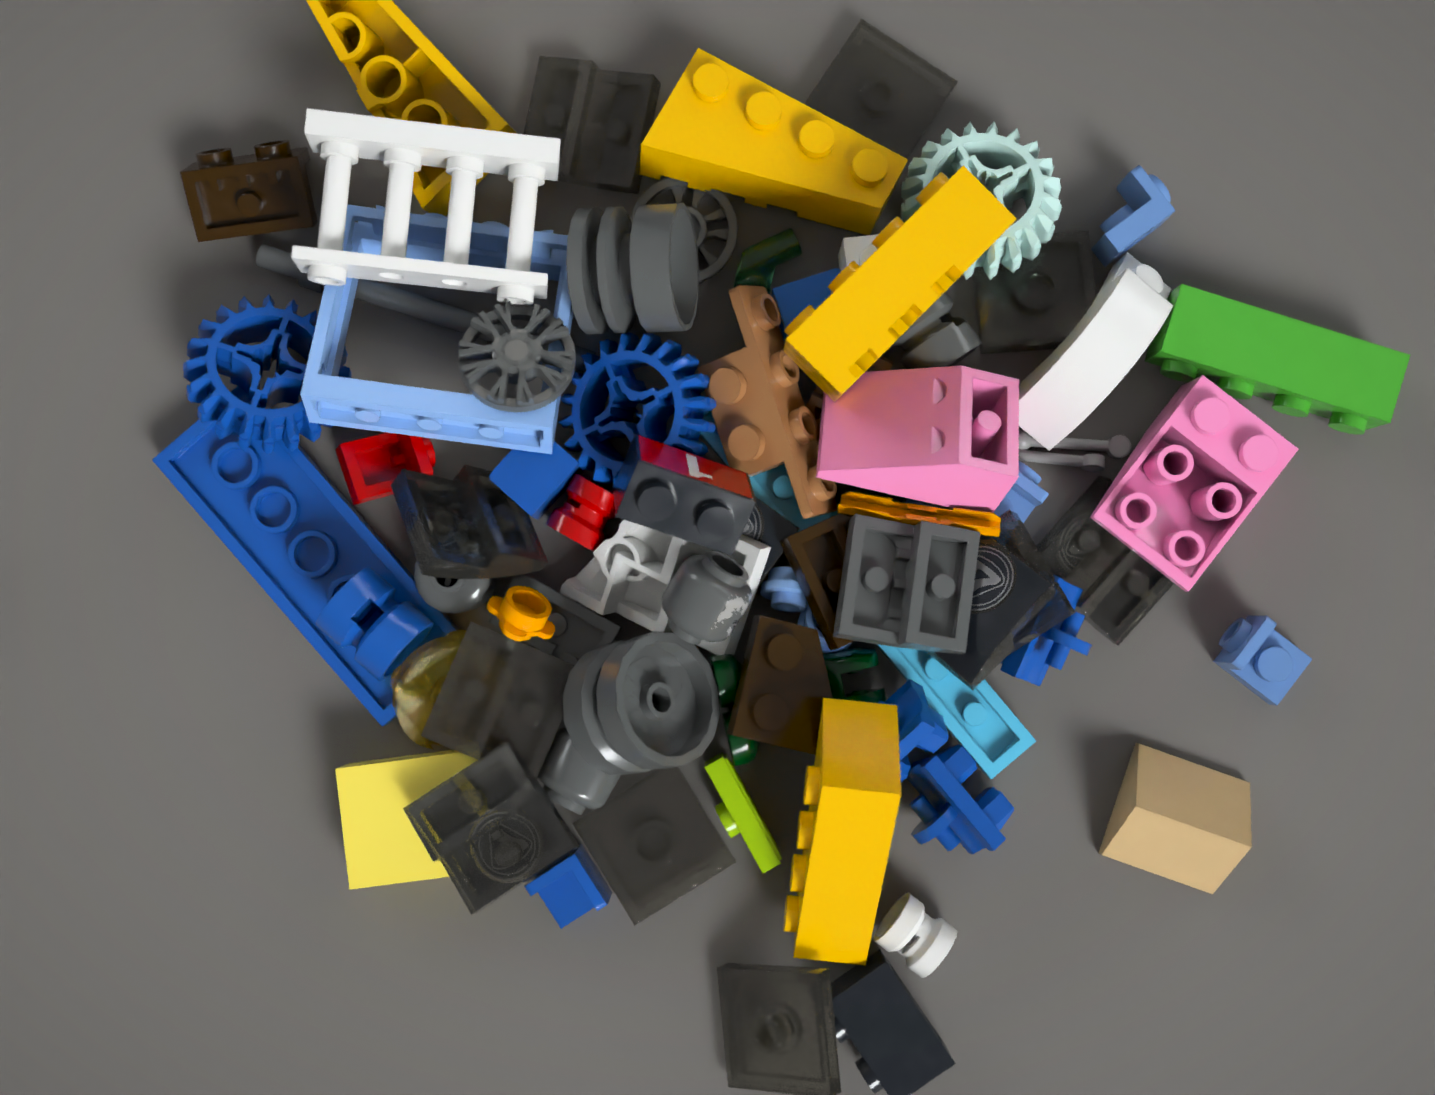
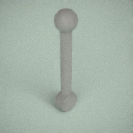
[1019,429,1131,459]
[1019,450,1105,472]

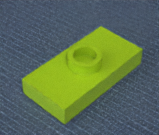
[704,752,782,873]

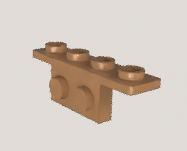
[697,285,838,519]

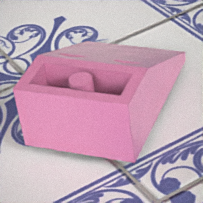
[816,366,1019,513]
[1090,375,1299,592]

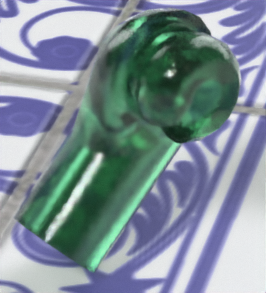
[733,228,802,295]

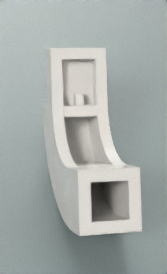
[1019,252,1173,451]

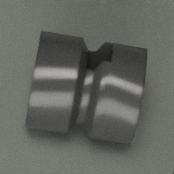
[891,291,982,369]

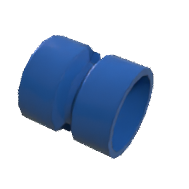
[316,567,434,682]

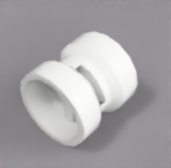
[873,892,957,978]

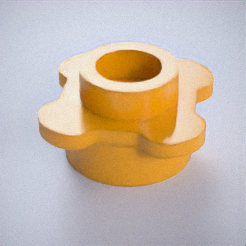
[487,586,555,641]

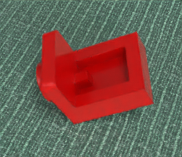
[335,433,436,505]

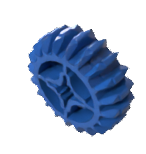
[183,294,351,455]
[558,332,717,485]

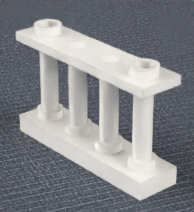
[291,108,561,306]

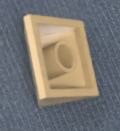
[1098,743,1252,894]

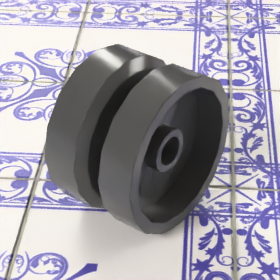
[563,632,720,775]

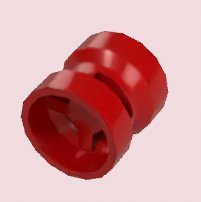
[546,473,617,552]

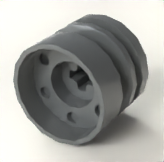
[566,203,699,334]

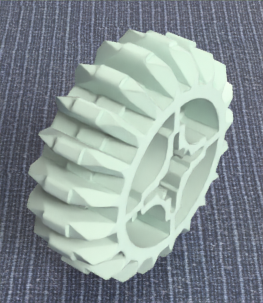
[901,121,1062,280]

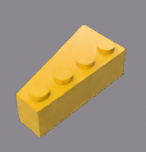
[306,0,518,216]
[639,48,908,235]
[783,165,1017,402]
[783,698,901,965]

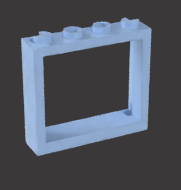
[300,204,573,454]

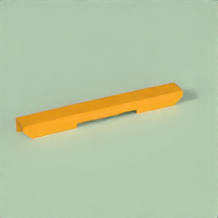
[838,492,1001,537]

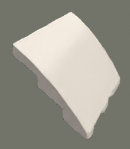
[560,520,771,655]

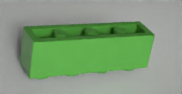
[1145,284,1410,435]

